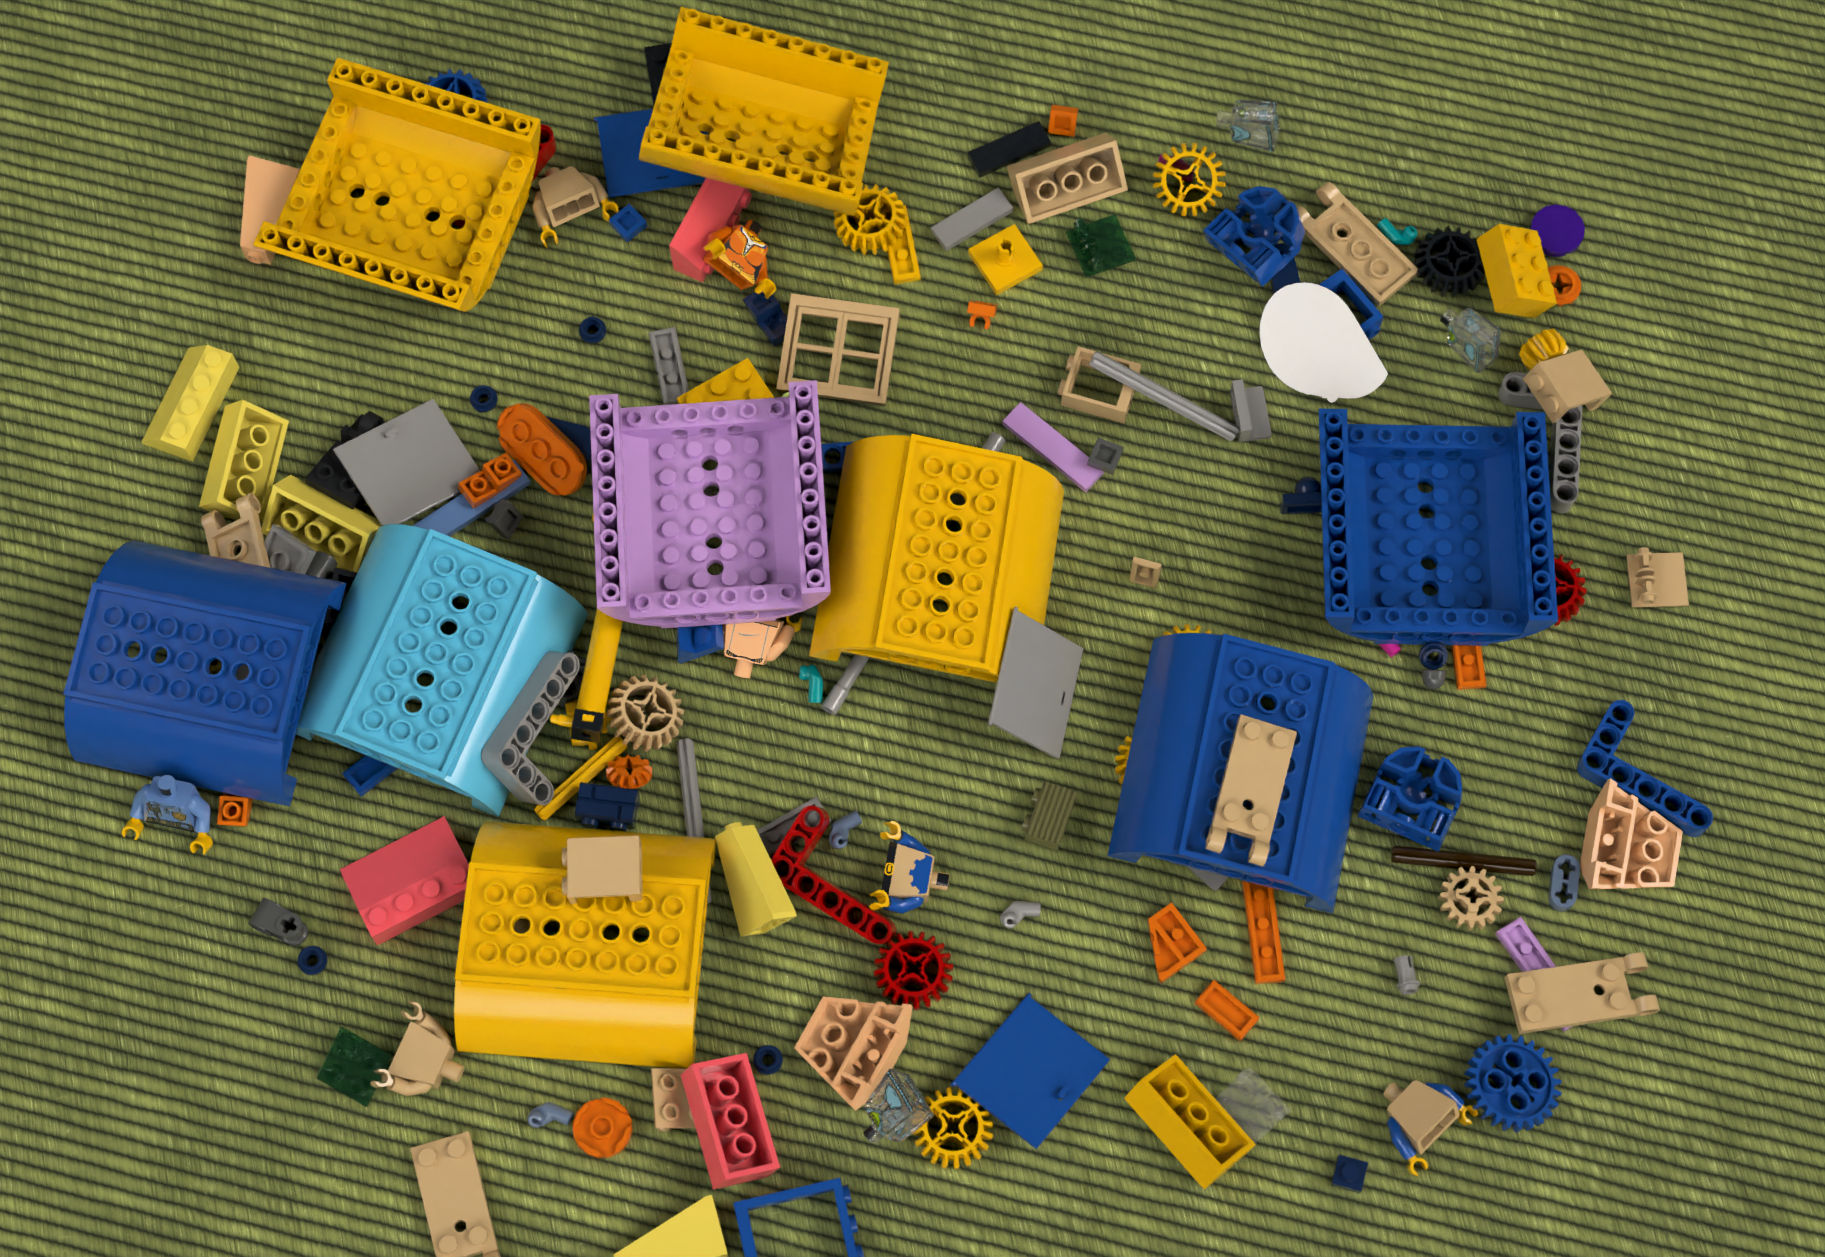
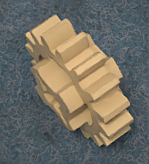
[1438,866,1504,931]

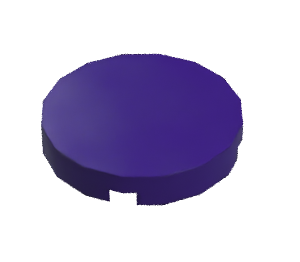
[1530,204,1585,257]

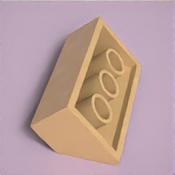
[1007,132,1128,224]

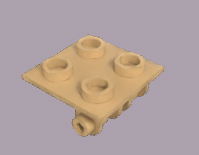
[1626,547,1689,608]
[651,1069,695,1132]

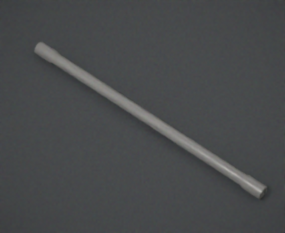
[821,432,1005,715]

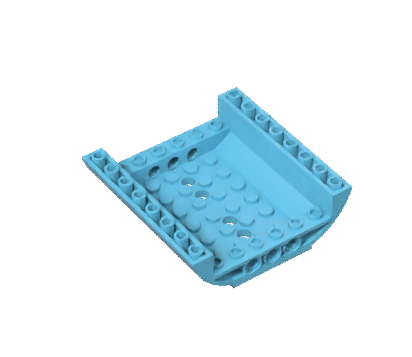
[296,524,588,817]

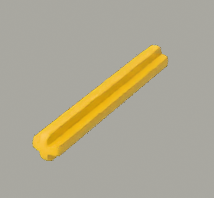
[534,736,628,821]

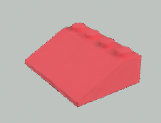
[340,816,469,945]

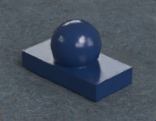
[1280,476,1322,514]

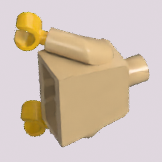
[532,166,618,248]

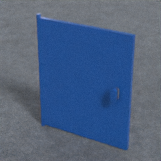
[594,109,709,198]
[951,993,1110,1149]

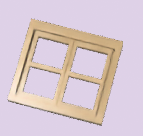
[776,293,900,406]

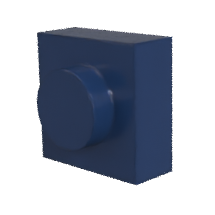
[1331,1154,1368,1193]

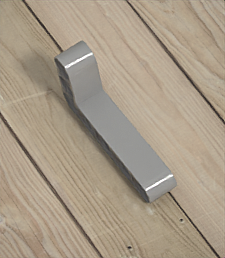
[1498,372,1582,514]
[481,651,580,805]

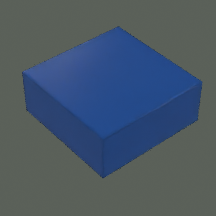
[609,204,648,242]

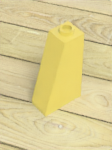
[715,822,797,936]
[613,1195,729,1257]

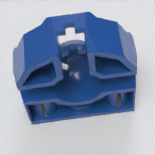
[1203,186,1305,287]
[1358,746,1462,852]

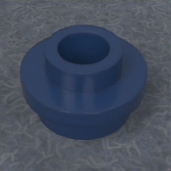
[579,317,606,344]
[470,385,498,413]
[1419,642,1448,670]
[297,946,328,975]
[753,1045,783,1075]

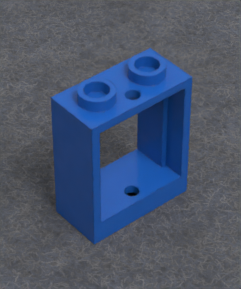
[1319,269,1384,339]

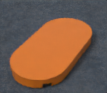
[497,403,587,496]

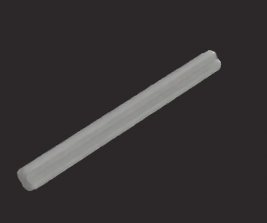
[1089,352,1239,441]
[676,738,712,904]

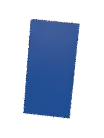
[342,755,398,797]

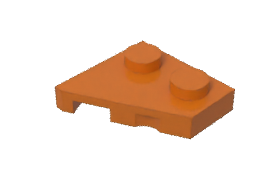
[1147,902,1207,983]

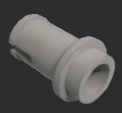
[1393,955,1420,995]

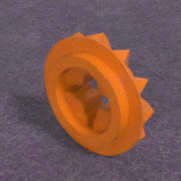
[1548,265,1581,307]
[606,753,652,789]

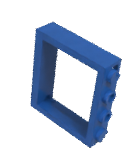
[733,1178,864,1257]

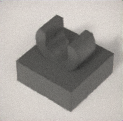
[1087,437,1124,475]
[485,499,524,539]

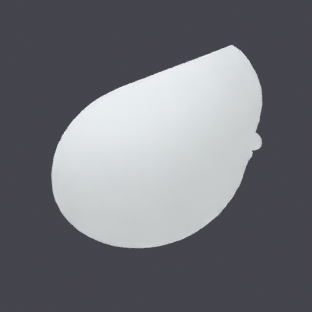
[1260,282,1388,403]

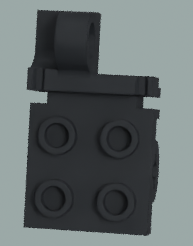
[305,411,384,510]

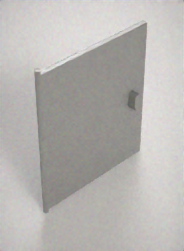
[333,399,480,526]
[988,607,1083,759]

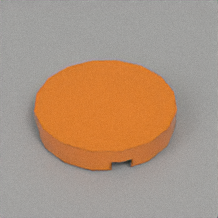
[572,1097,633,1159]

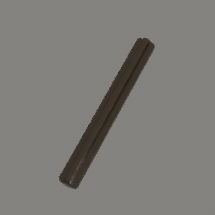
[1391,846,1537,876]

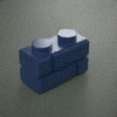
[575,782,640,832]

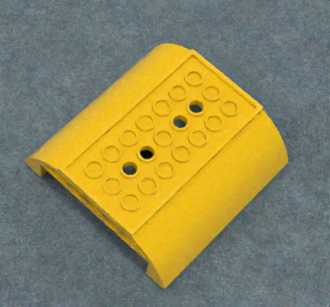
[639,7,889,216]
[253,57,541,312]
[809,434,1064,683]
[454,821,717,1069]

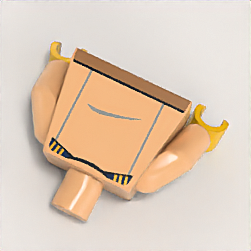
[722,615,803,679]

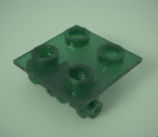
[1065,214,1136,278]
[317,1027,393,1107]

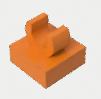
[1048,105,1078,137]
[967,300,998,329]

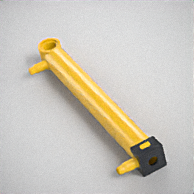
[550,514,623,743]

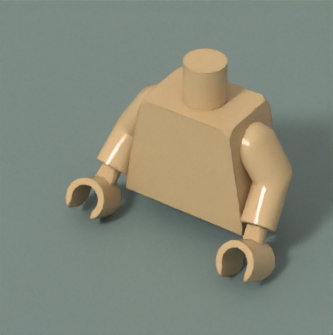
[370,1001,464,1096]

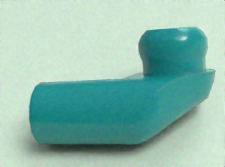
[1376,218,1418,245]
[799,664,823,703]

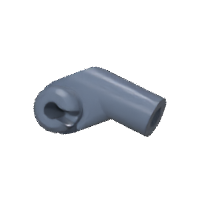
[829,810,862,849]
[528,1102,574,1128]

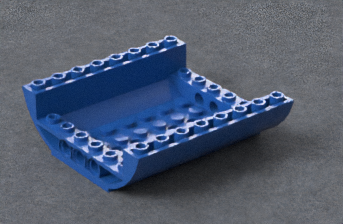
[1318,408,1558,646]
[63,540,346,807]
[1107,633,1374,914]

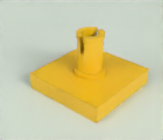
[968,224,1043,295]

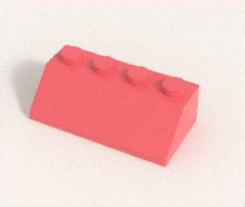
[669,178,752,282]

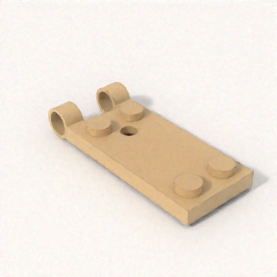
[1297,181,1418,307]
[201,493,270,567]
[1205,714,1297,867]
[1504,952,1660,1034]
[410,1131,501,1257]

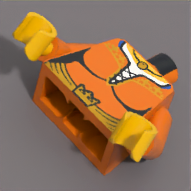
[702,220,776,299]

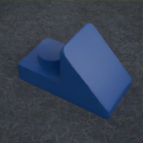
[676,624,724,664]

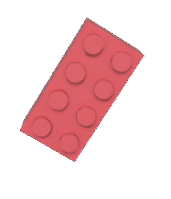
[681,1053,780,1190]

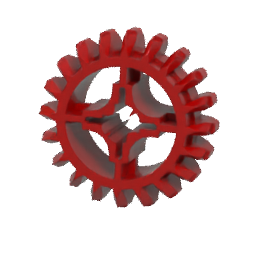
[1554,554,1587,627]
[874,930,953,1011]

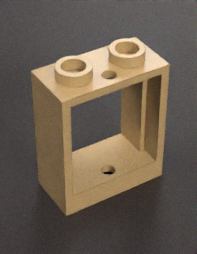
[1058,346,1141,424]

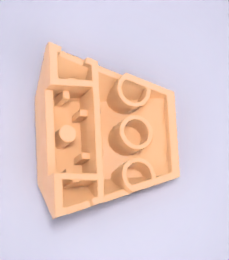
[1580,778,1683,889]
[794,997,913,1111]

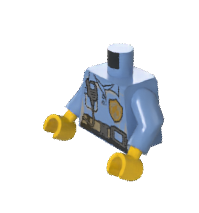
[122,775,213,855]

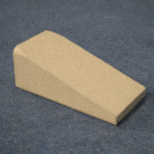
[1129,557,1162,588]

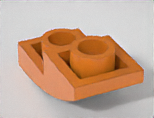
[458,453,522,509]
[217,793,253,827]

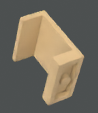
[1523,349,1612,423]
[562,836,643,904]

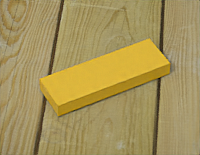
[881,205,921,285]

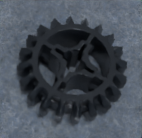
[1414,225,1485,298]

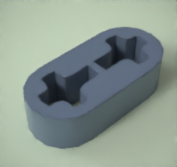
[1548,855,1580,911]

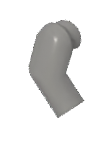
[1000,901,1041,929]

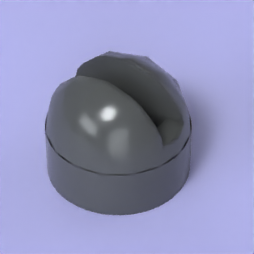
[1422,669,1446,690]

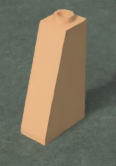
[240,155,300,265]

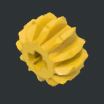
[1519,329,1569,370]

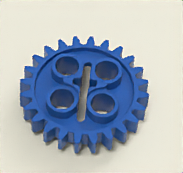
[1464,1034,1562,1133]

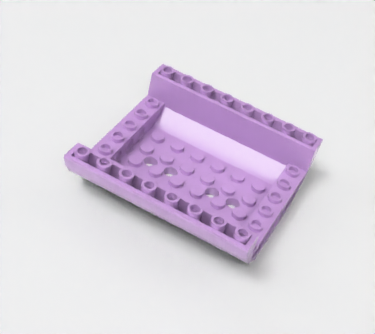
[589,380,831,628]

